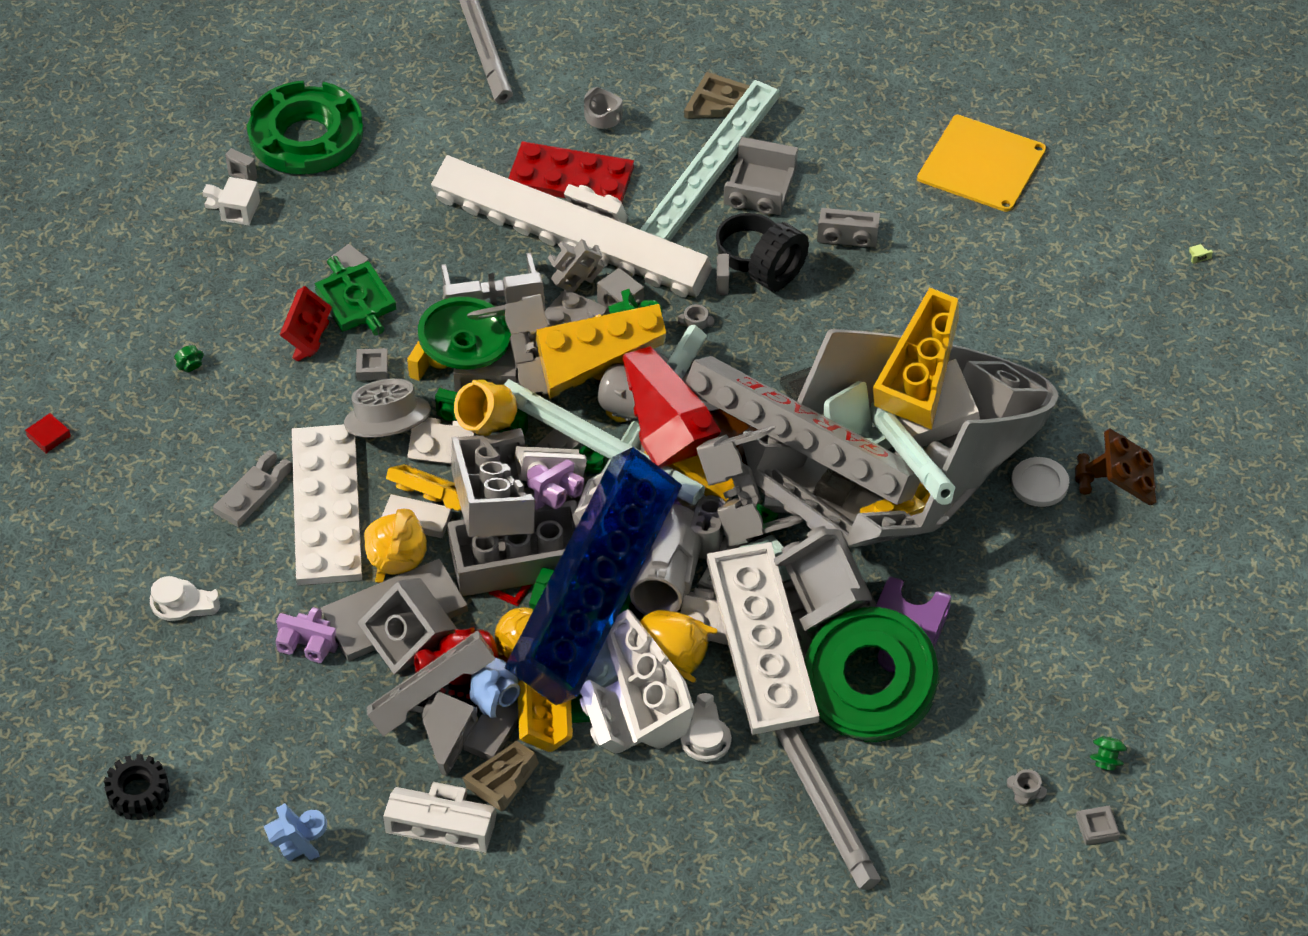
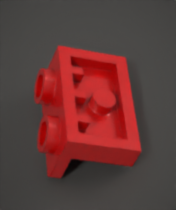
[279,286,332,361]

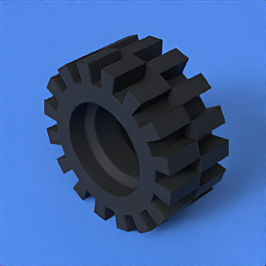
[104,754,170,820]

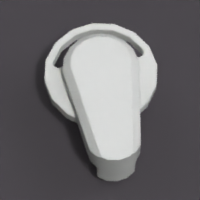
[150,576,220,621]
[681,693,732,762]

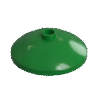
[418,297,511,370]

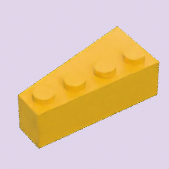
[536,304,666,399]

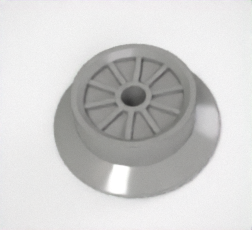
[344,379,431,437]

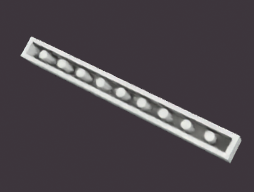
[431,155,712,298]

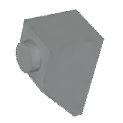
[422,691,478,776]

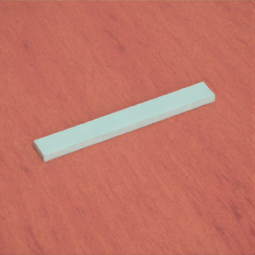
[640,80,780,241]

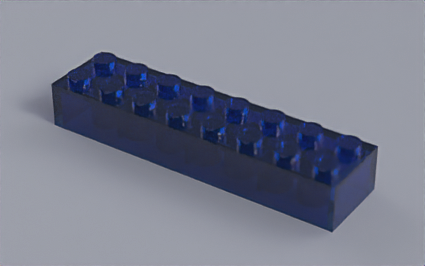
[504,447,682,705]

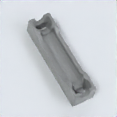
[366,631,495,736]

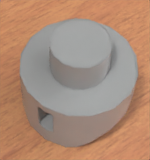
[584,87,623,129]

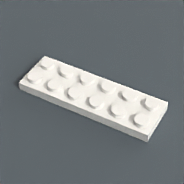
[292,424,362,586]
[707,542,819,735]

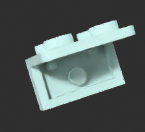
[824,381,893,450]

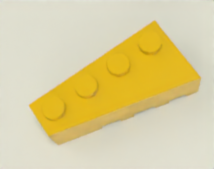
[873,287,959,430]

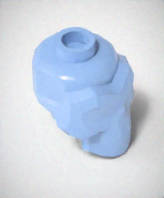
[469,658,520,718]

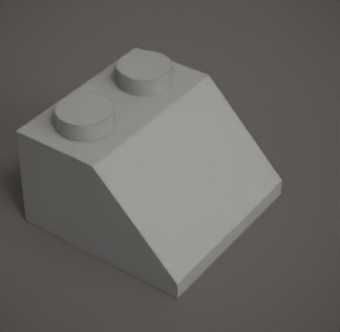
[357,578,457,675]

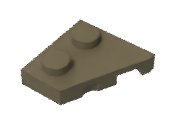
[684,72,750,119]
[462,741,539,812]

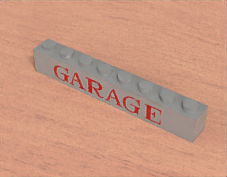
[685,356,920,505]

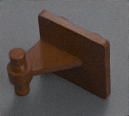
[1075,428,1156,505]

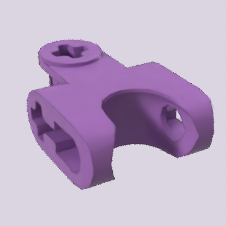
[875,577,951,673]

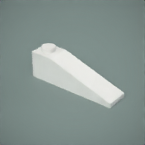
[602,609,695,749]

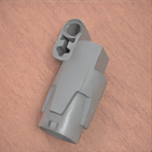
[629,495,725,615]

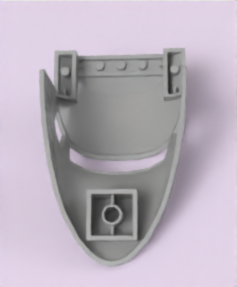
[743,329,1059,547]

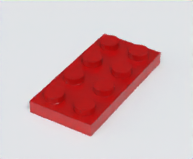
[508,141,634,202]

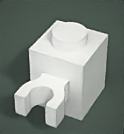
[202,177,260,225]

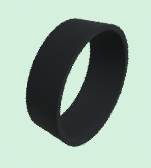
[716,213,775,272]

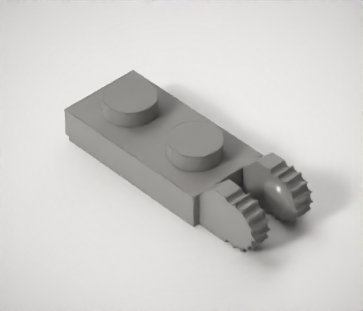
[213,450,293,527]

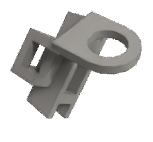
[548,239,604,293]

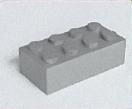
[447,500,589,596]

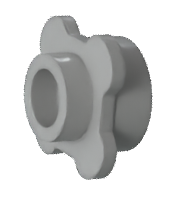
[678,304,714,330]
[1007,769,1047,805]

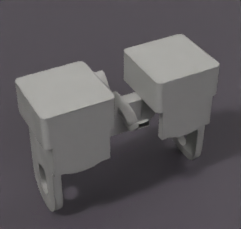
[441,252,545,311]
[467,294,561,399]
[697,426,804,547]

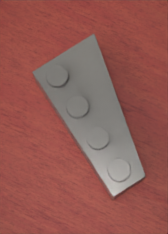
[451,436,535,538]

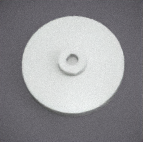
[1011,457,1069,507]

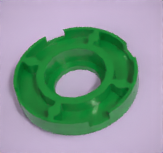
[246,81,363,174]
[804,607,940,742]

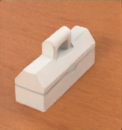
[383,782,497,853]

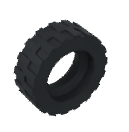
[748,222,809,292]

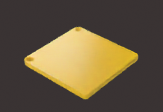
[917,114,1046,212]

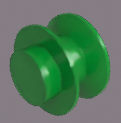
[1090,736,1127,770]

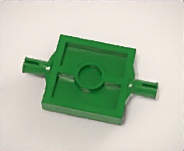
[315,256,397,336]

